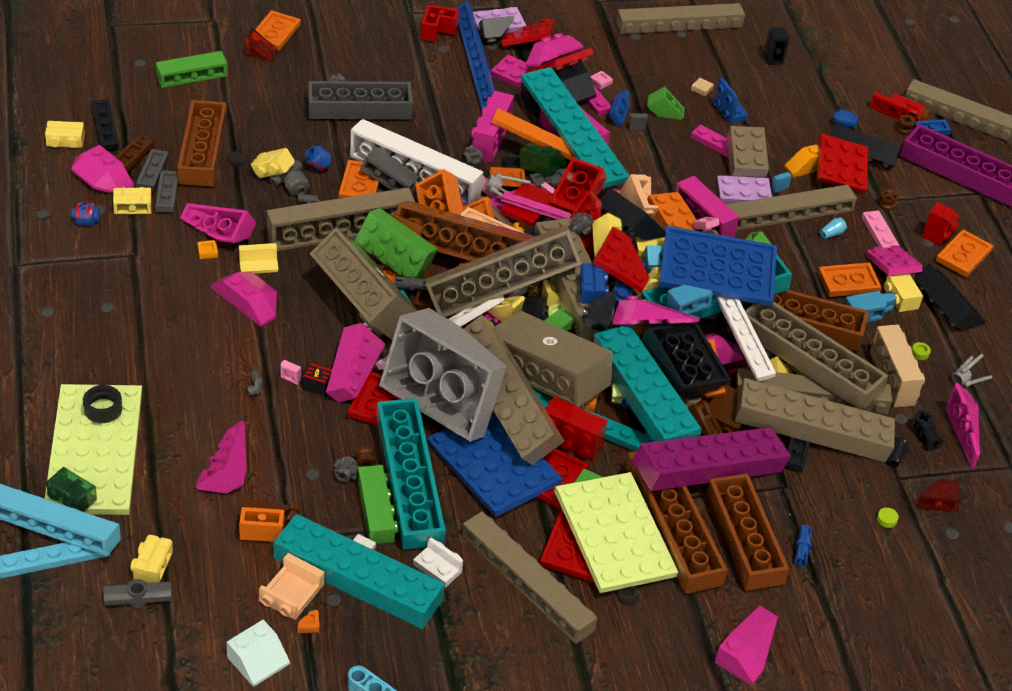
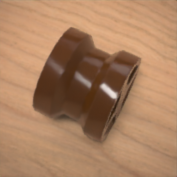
[896,114,916,135]
[878,189,898,211]
[355,446,377,467]

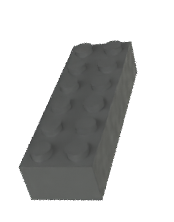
[308,81,413,120]

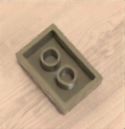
[726,126,769,178]

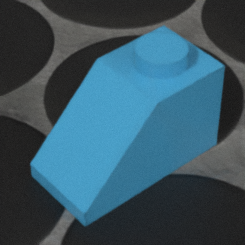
[666,285,713,314]

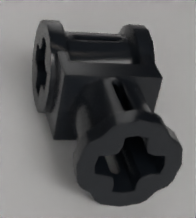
[910,410,943,451]

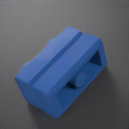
[579,263,609,304]

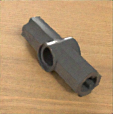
[103,579,171,608]

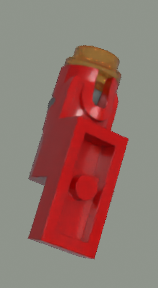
[869,92,931,121]

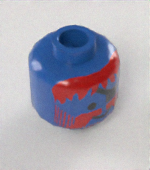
[305,145,332,172]
[71,202,100,226]

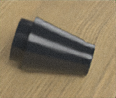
[888,437,909,467]

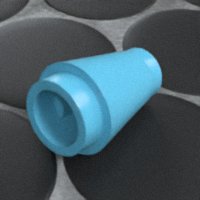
[820,217,847,239]

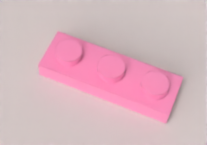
[861,210,900,248]

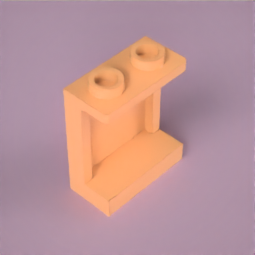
[619,174,659,219]
[259,553,324,620]

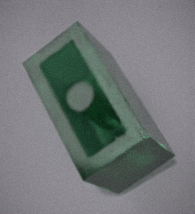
[46,466,97,512]

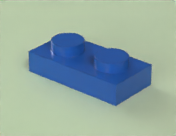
[913,119,951,135]

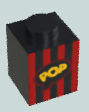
[301,363,332,396]

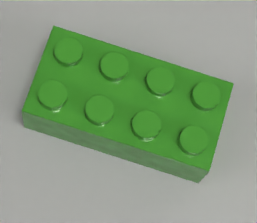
[354,208,438,279]

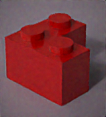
[420,4,460,42]
[922,203,960,247]

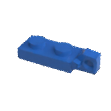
[609,89,630,127]

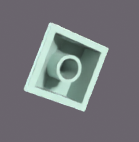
[227,620,290,687]

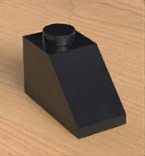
[582,290,618,332]

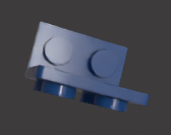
[714,78,748,124]

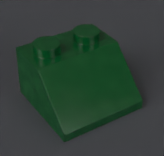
[520,143,567,176]

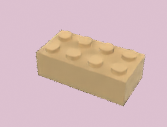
[869,325,925,408]

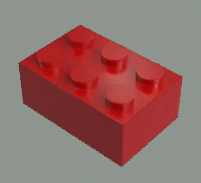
[545,396,608,462]

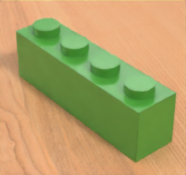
[156,51,227,88]
[358,465,398,544]

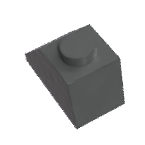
[479,16,514,43]

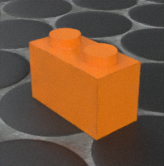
[239,507,284,542]

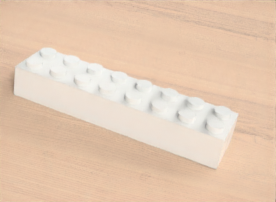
[350,119,483,204]

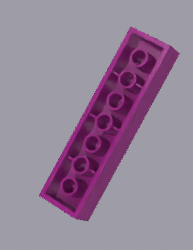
[900,124,1012,207]
[632,427,791,491]

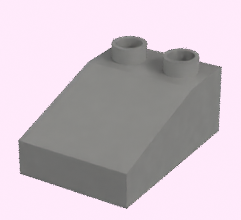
[379,308,507,442]

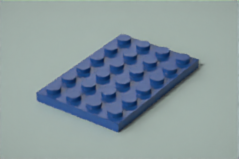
[659,226,777,306]
[426,414,563,517]

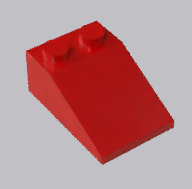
[549,157,607,212]

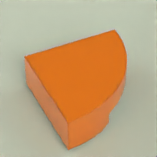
[297,610,319,633]

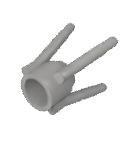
[485,173,531,198]
[951,354,992,388]

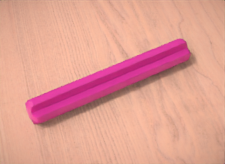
[502,192,571,220]

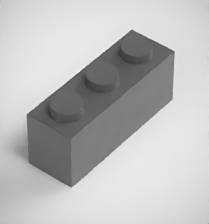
[360,147,419,190]

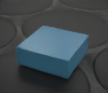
[771,172,792,193]

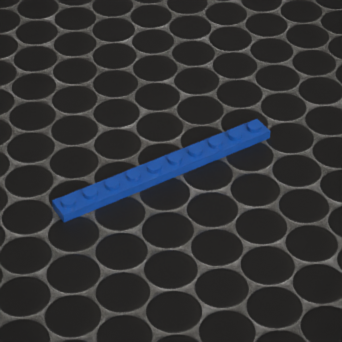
[457,1,495,110]

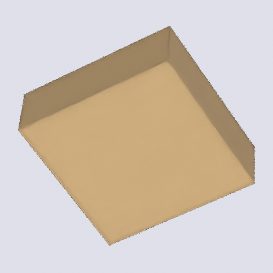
[691,78,714,96]

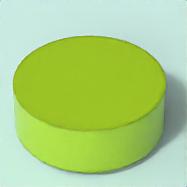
[912,342,931,360]
[877,508,899,528]

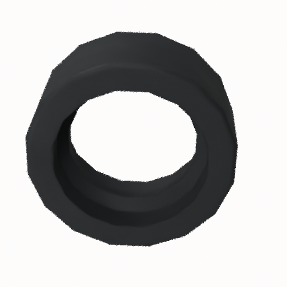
[82,385,123,423]

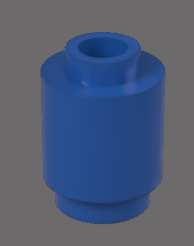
[833,109,859,129]

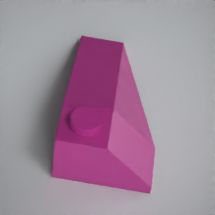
[180,203,256,243]
[613,296,699,324]
[945,383,980,468]
[196,420,247,494]
[715,606,778,686]

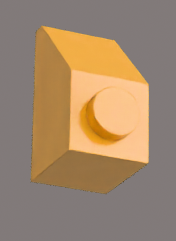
[784,144,819,178]

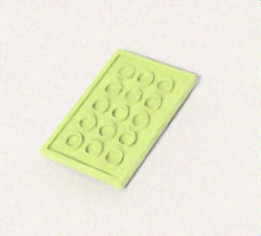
[554,472,678,593]

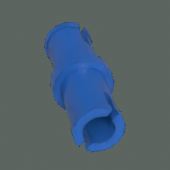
[794,525,813,566]

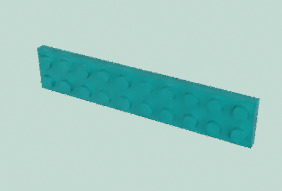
[520,67,629,189]

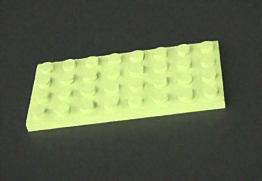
[45,384,142,515]

